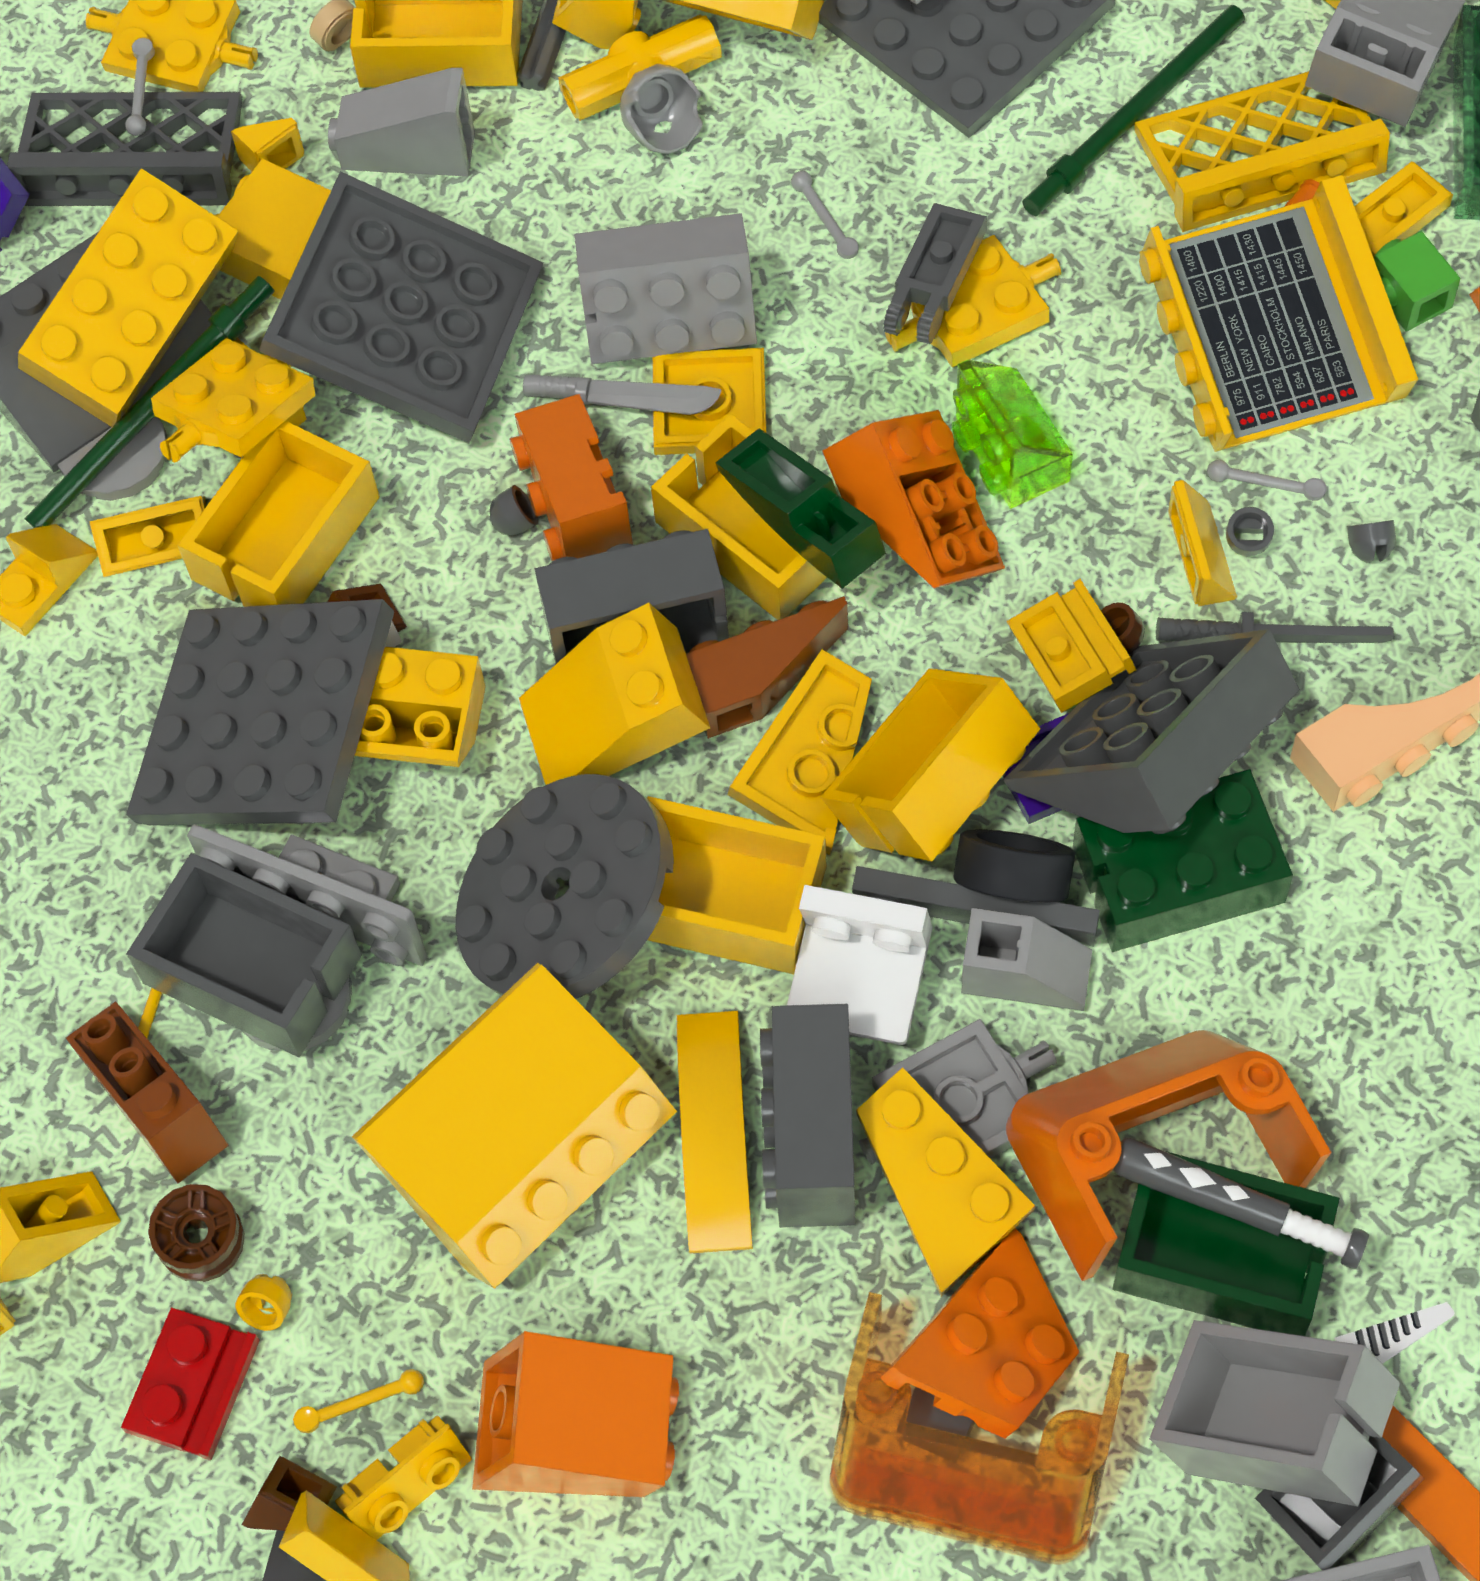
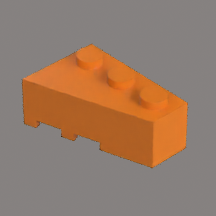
[510,394,633,561]

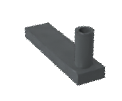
[852,866,1100,947]

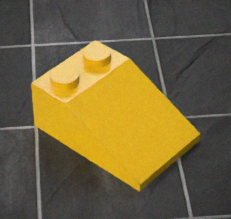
[519,602,710,785]

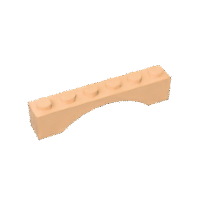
[1290,673,1480,812]

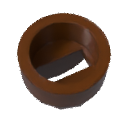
[1101,602,1145,653]

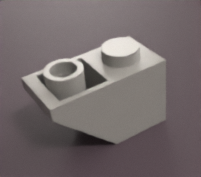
[961,908,1092,1011]

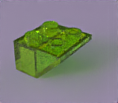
[951,360,1073,509]

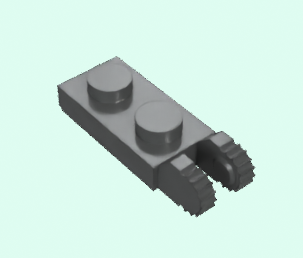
[883,203,987,344]

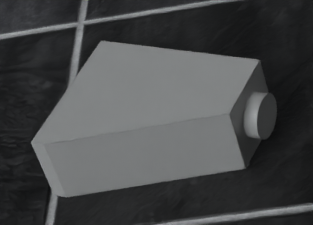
[328,68,475,176]

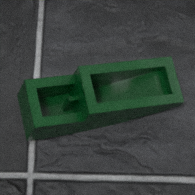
[715,428,886,589]

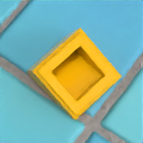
[231,117,305,171]

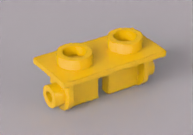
[335,1415,473,1540]

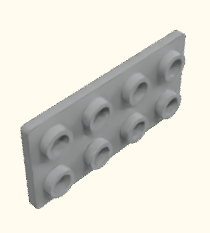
[187,824,427,966]

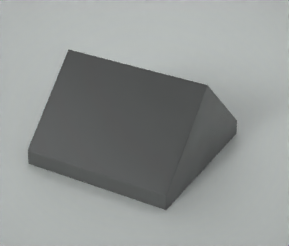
[1255,1436,1424,1570]

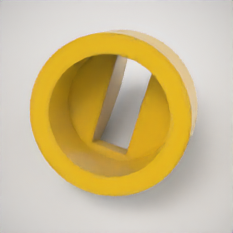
[235,1274,292,1331]

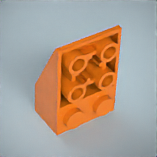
[822,410,1005,588]

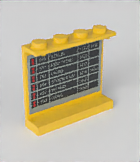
[1139,175,1418,452]

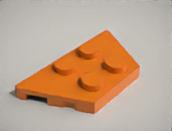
[880,1228,1079,1439]

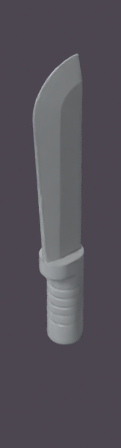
[523,374,722,415]

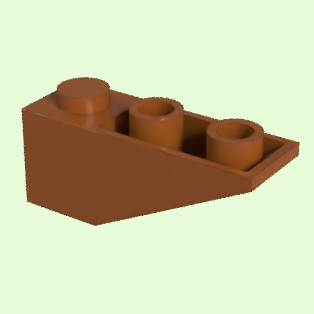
[686,596,848,739]
[66,1001,229,1184]

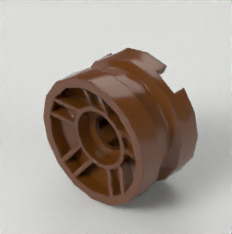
[148,1184,245,1282]

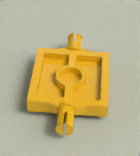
[86,0,258,92]
[885,235,1061,368]
[151,338,316,463]

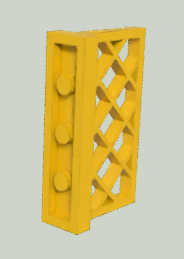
[1134,71,1390,232]

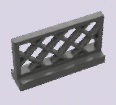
[7,92,242,206]

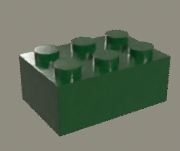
[1073,769,1293,952]
[1112,1151,1340,1336]

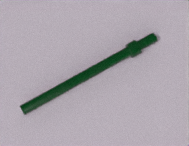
[1022,5,1245,216]
[24,275,275,528]

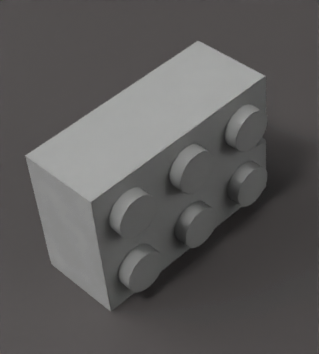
[574,213,757,364]
[1149,1320,1400,1507]

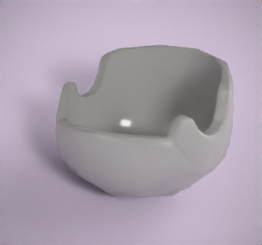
[620,64,703,154]

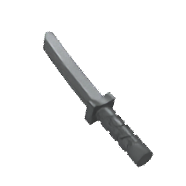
[1156,612,1394,643]

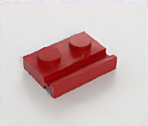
[121,1307,260,1461]

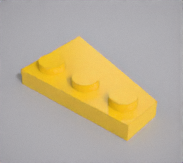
[727,649,872,855]
[856,1067,1035,1297]

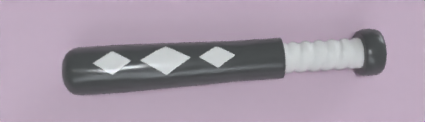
[1113,1138,1369,1269]

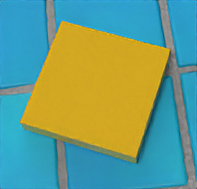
[653,348,767,455]

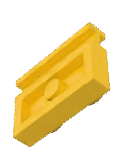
[1007,579,1136,713]

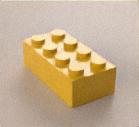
[18,168,238,427]

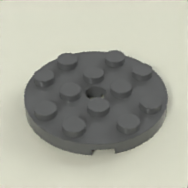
[455,774,674,999]

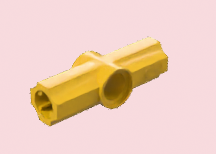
[558,14,722,121]

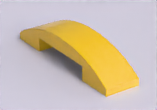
[677,1011,753,1253]

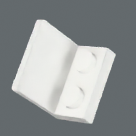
[787,885,933,1045]

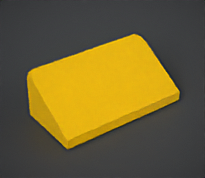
[1168,480,1238,607]
[89,495,206,577]
[279,1490,410,1581]

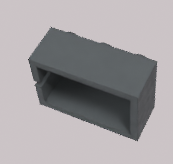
[534,529,729,664]
[126,852,362,1058]
[760,1004,856,1228]

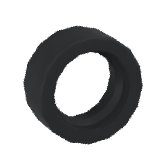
[953,829,1076,903]

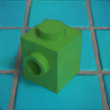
[1374,231,1461,332]

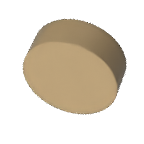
[309,0,356,52]

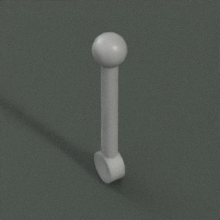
[125,38,155,136]
[791,171,859,259]
[1207,460,1327,501]

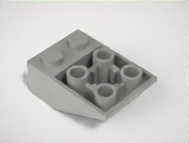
[1305,0,1466,127]

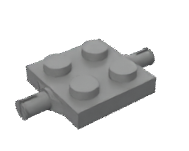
[859,1019,1057,1164]

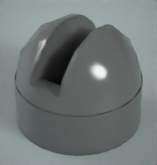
[490,485,538,536]
[1226,507,1274,557]
[1347,520,1396,563]

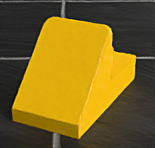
[0,524,98,636]

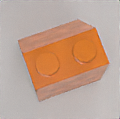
[472,1331,679,1497]

